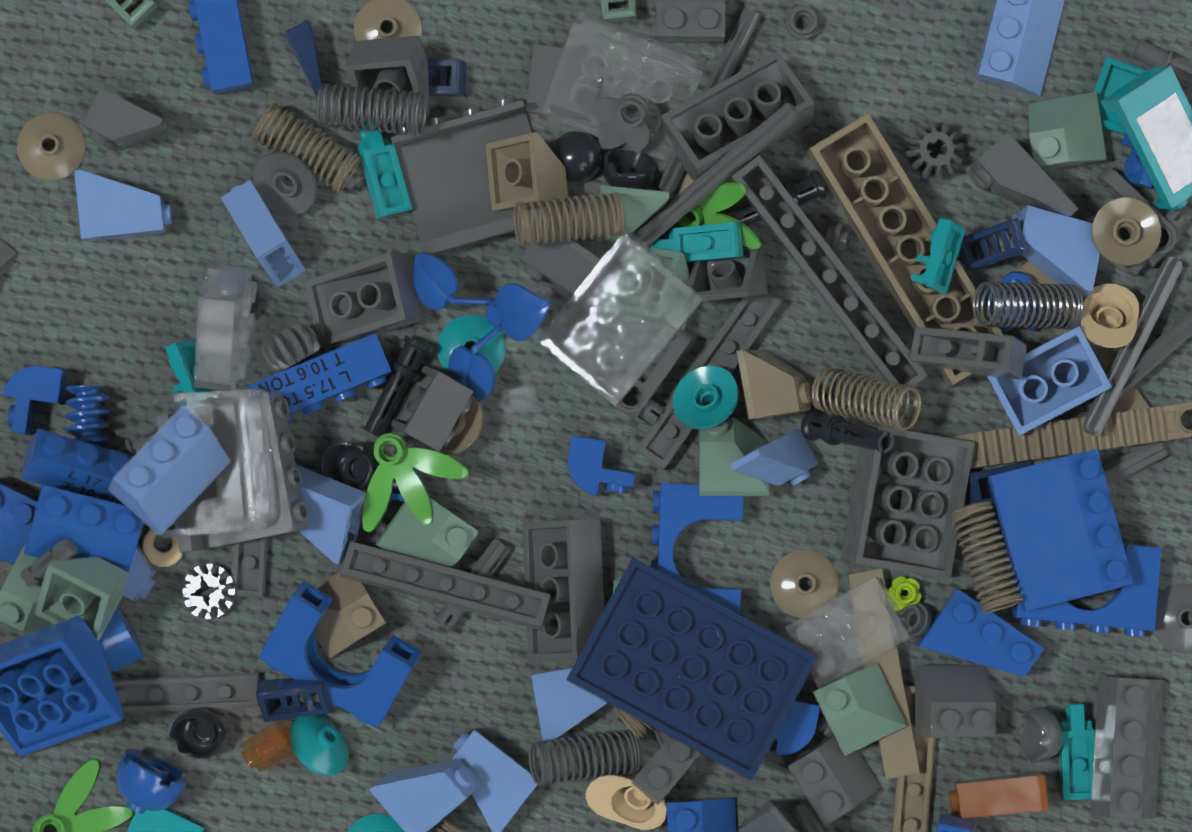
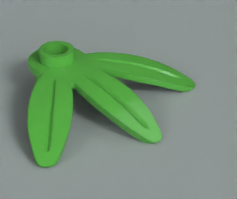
[676,182,761,249]
[362,433,468,532]
[32,758,134,832]

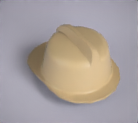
[1081,284,1139,348]
[586,773,667,830]

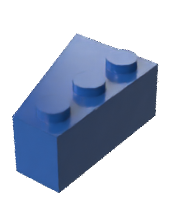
[915,589,1044,677]

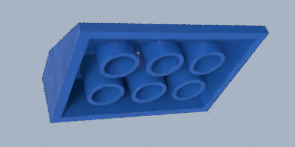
[988,449,1134,612]
[0,615,124,757]

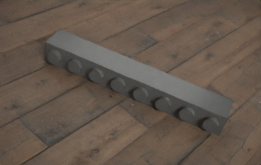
[729,155,928,395]

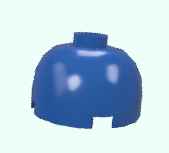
[116,749,188,814]

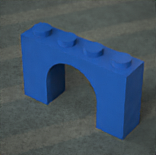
[651,483,744,615]
[1012,545,1162,637]
[258,581,422,729]

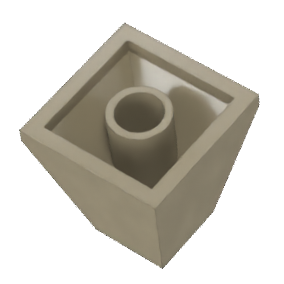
[485,132,569,212]
[736,350,812,420]
[315,571,388,659]

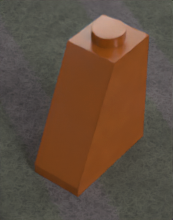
[948,772,1049,818]

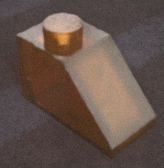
[241,720,294,772]

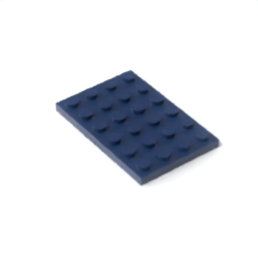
[566,558,818,781]

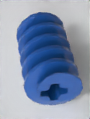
[65,386,110,446]

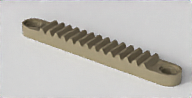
[947,402,1192,469]

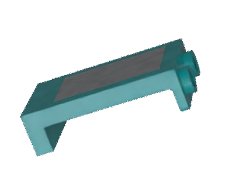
[1100,66,1192,211]

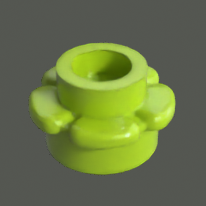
[887,576,922,610]

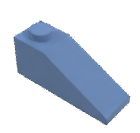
[730,428,819,486]

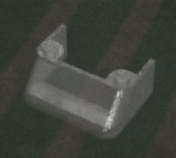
[151,389,281,538]

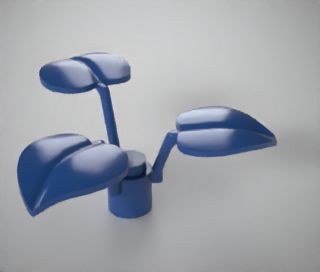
[413,252,551,402]

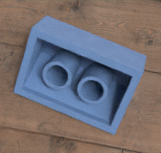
[974,0,1065,97]
[987,325,1112,436]
[108,405,231,536]

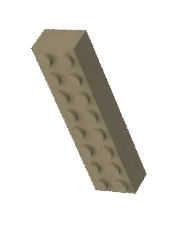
[807,113,1003,388]

